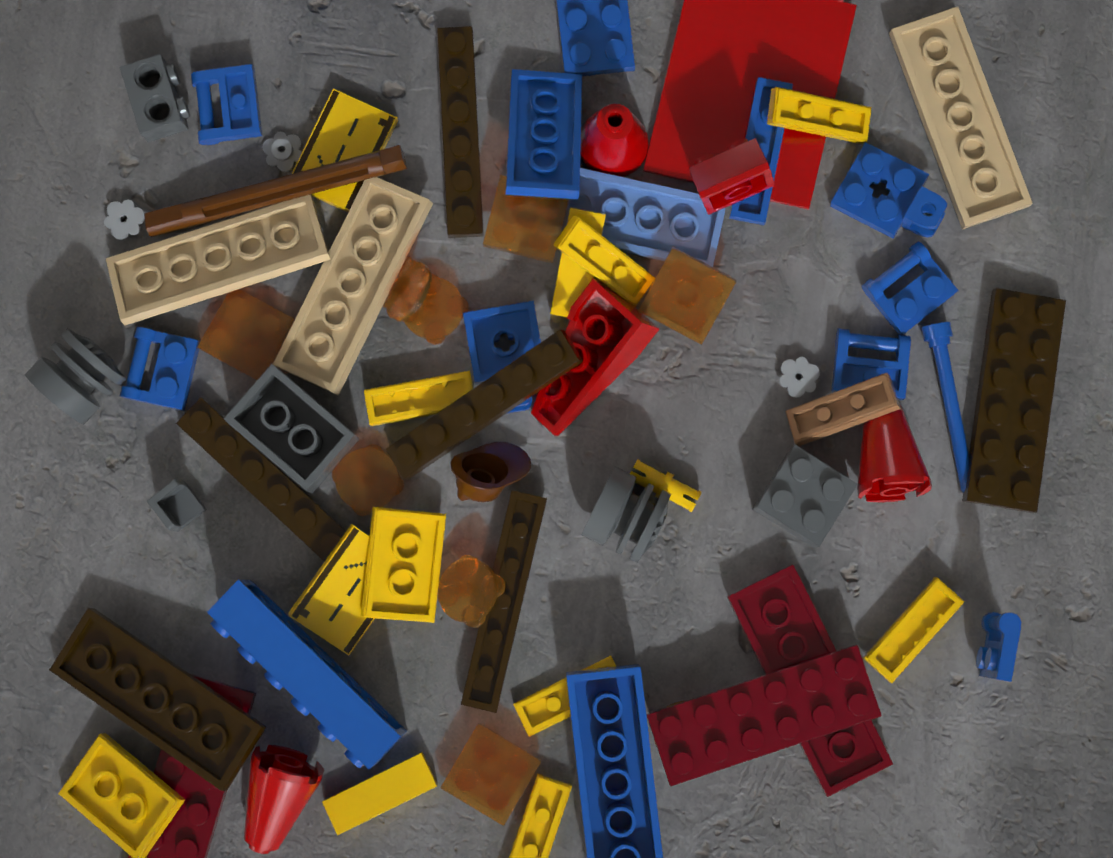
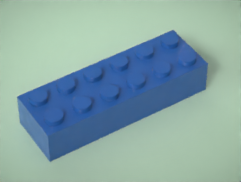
[207,579,407,769]
[566,664,663,858]

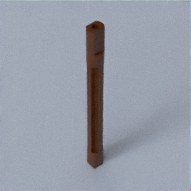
[144,145,407,237]

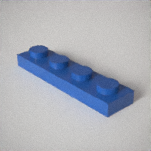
[729,77,793,225]

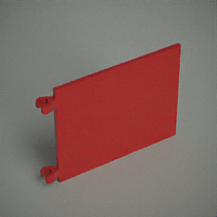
[643,0,857,210]

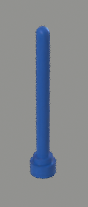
[921,322,969,492]

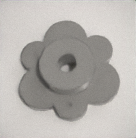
[262,131,301,172]
[104,199,145,240]
[779,357,820,398]

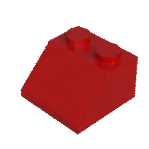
[688,138,775,215]

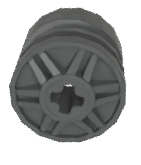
[25,328,126,425]
[582,466,671,563]

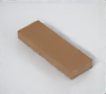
[785,373,901,447]

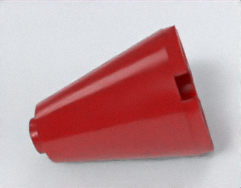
[580,104,648,177]
[857,405,932,503]
[244,745,324,854]

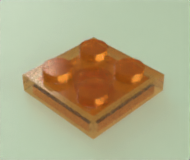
[483,175,569,263]
[638,246,737,345]
[197,289,295,380]
[440,723,542,826]

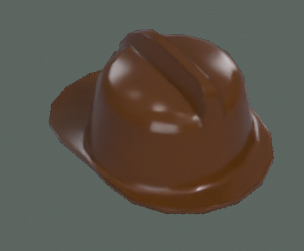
[450,442,531,502]

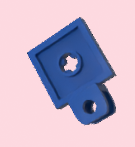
[830,142,947,239]
[463,300,541,414]

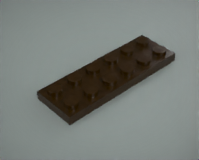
[962,288,1066,513]
[49,608,267,791]

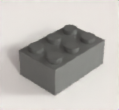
[224,364,359,493]

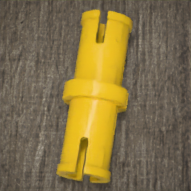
[630,459,702,512]

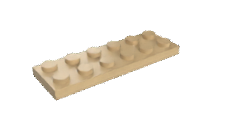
[889,7,1033,230]
[273,177,433,395]
[106,194,331,326]

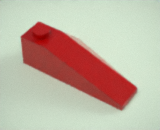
[531,279,660,436]

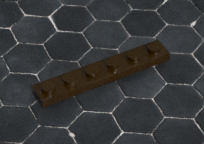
[437,26,484,238]
[386,329,583,479]
[176,397,346,562]
[461,490,547,713]

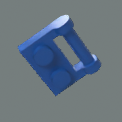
[191,64,262,145]
[861,241,959,335]
[119,327,201,411]
[831,328,911,400]
[976,612,1021,682]

